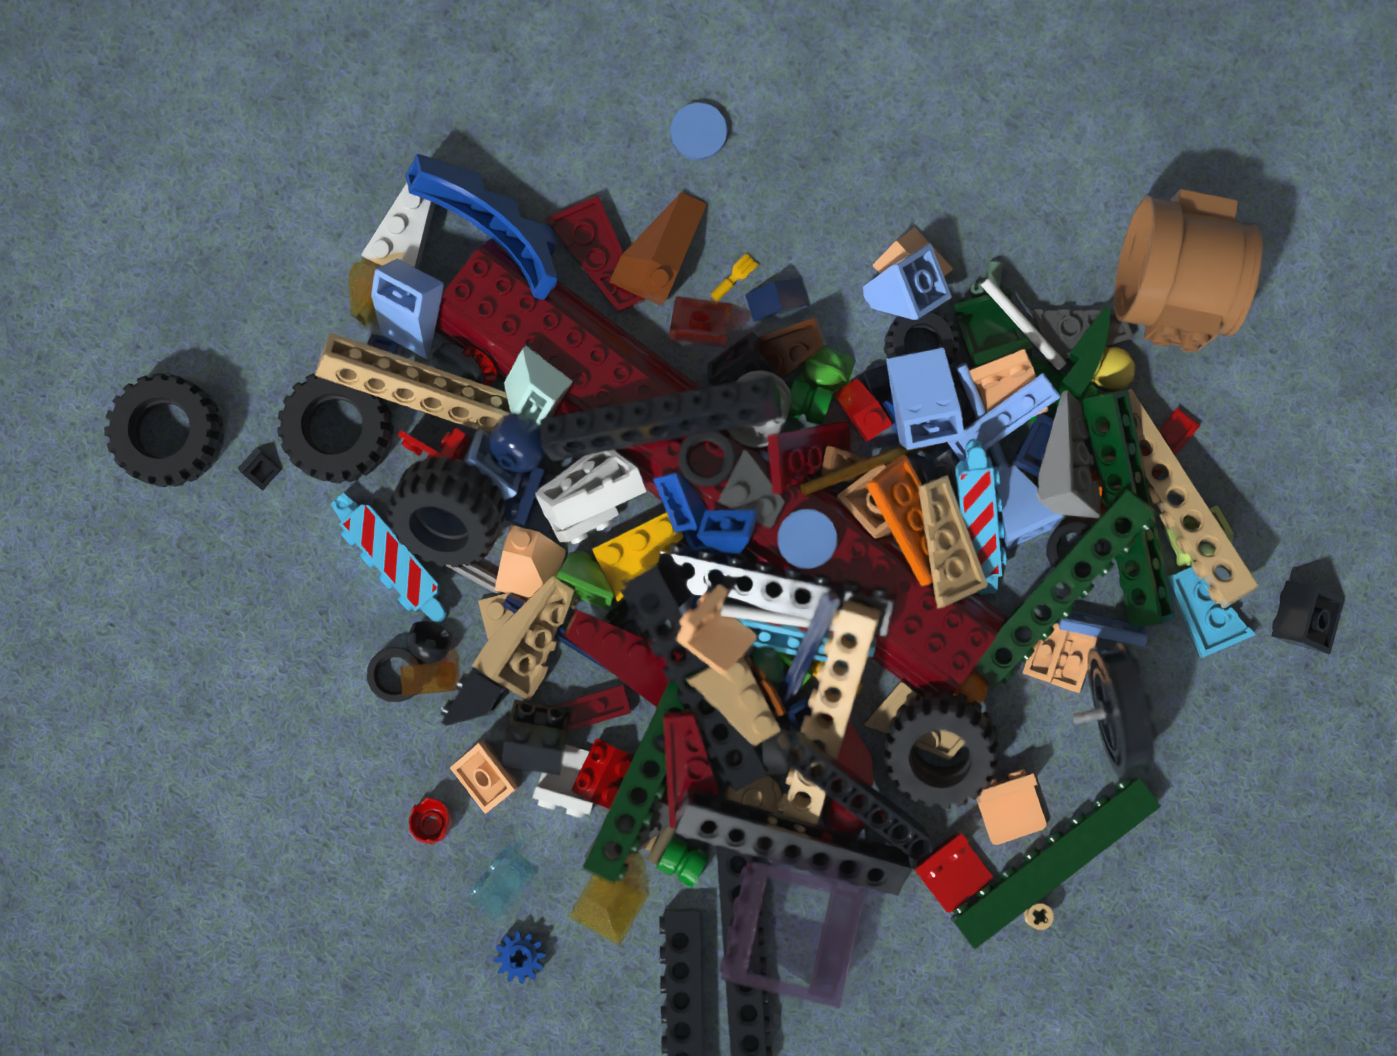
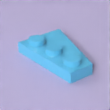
[1167,566,1256,658]

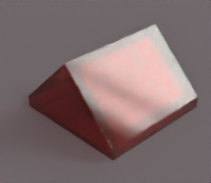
[669,296,732,348]

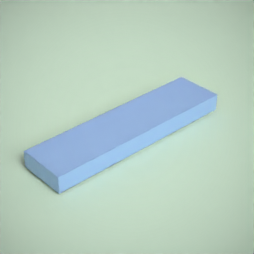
[947,373,1061,461]

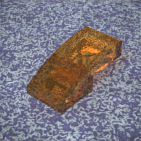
[400,661,458,696]

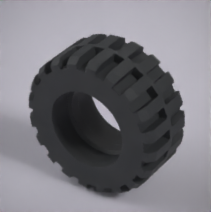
[104,373,224,487]
[277,373,394,483]
[387,456,506,568]
[884,690,999,809]

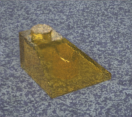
[348,257,382,329]
[569,875,648,946]

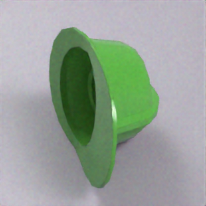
[799,347,855,399]

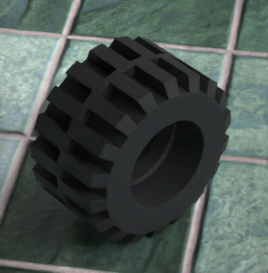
[883,309,959,367]

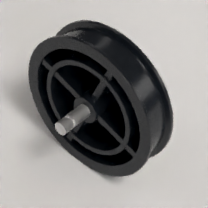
[1072,642,1157,777]

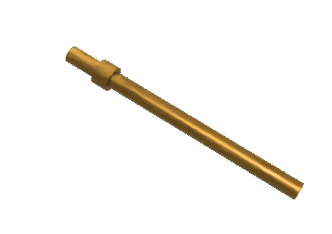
[800,444,937,495]

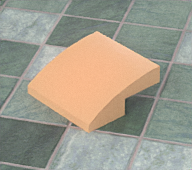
[1023,623,1099,694]

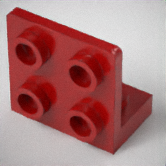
[397,428,472,461]
[912,831,993,913]

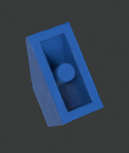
[697,510,758,554]

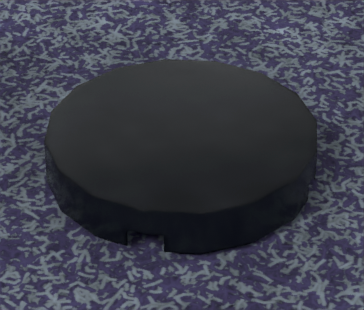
[432,343,484,384]

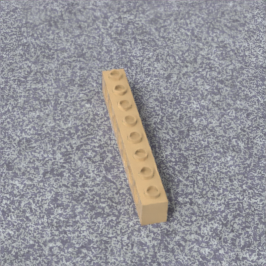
[315,332,511,434]
[1107,389,1258,609]
[779,601,881,825]

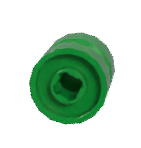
[788,379,833,426]
[656,835,710,888]

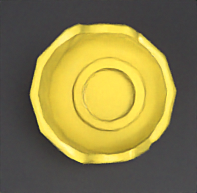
[1094,346,1135,392]

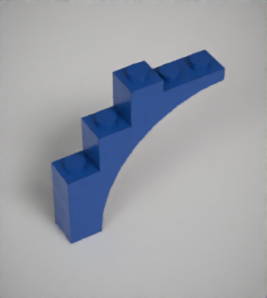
[405,153,557,300]

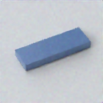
[1058,610,1148,647]

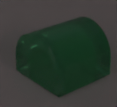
[750,646,787,687]

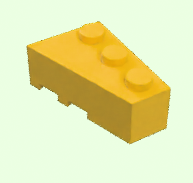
[592,512,684,603]

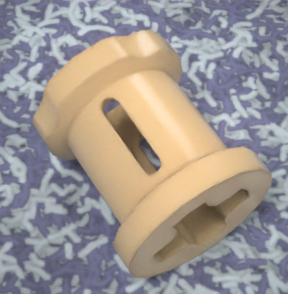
[1024,901,1054,930]

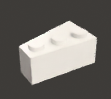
[361,183,436,270]
[535,450,647,530]

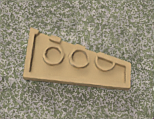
[918,476,988,608]

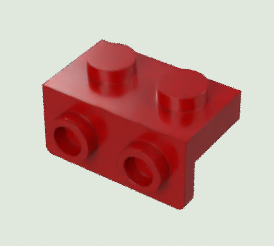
[571,739,634,809]

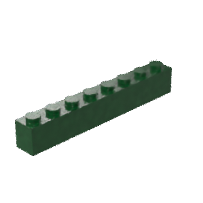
[950,776,1162,950]

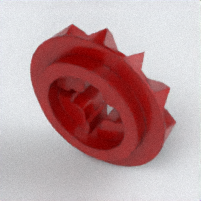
[462,346,497,386]

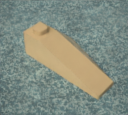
[472,576,574,701]

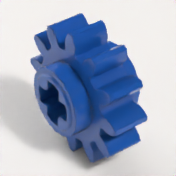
[493,930,546,984]

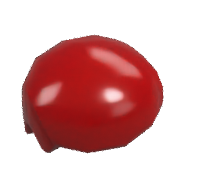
[408,797,453,844]

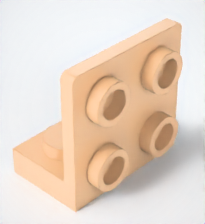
[970,349,1048,417]

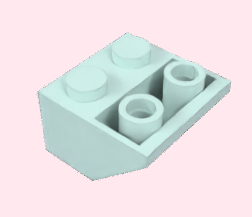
[504,346,573,425]

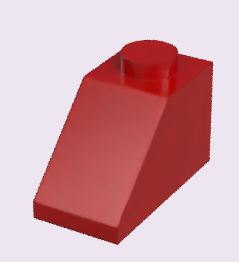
[833,378,893,442]

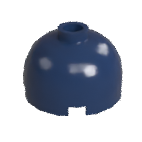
[489,414,547,473]

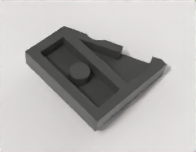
[718,450,784,529]

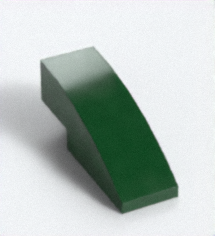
[1062,306,1110,402]

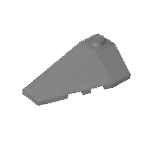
[1037,390,1101,518]

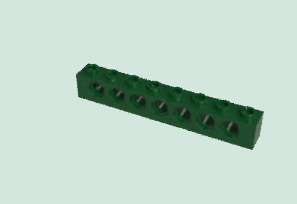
[1083,389,1175,627]
[973,486,1155,687]
[582,653,704,885]

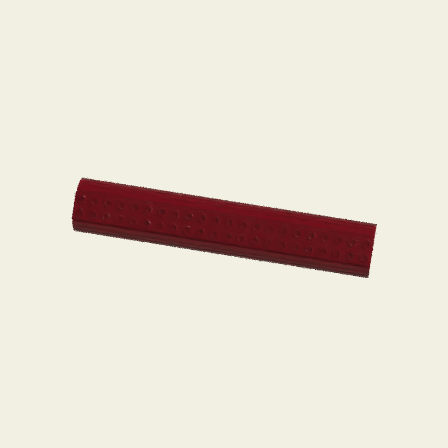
[435,239,1007,698]

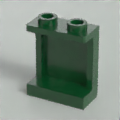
[954,288,1033,369]

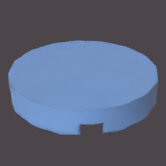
[670,102,727,160]
[778,509,837,569]

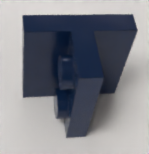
[1013,413,1090,478]
[504,467,557,535]

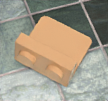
[676,584,757,674]
[976,769,1046,845]

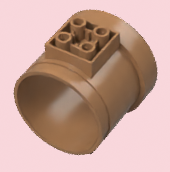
[1114,189,1262,352]

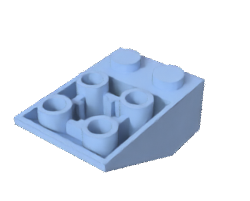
[371,258,444,359]
[886,347,965,450]

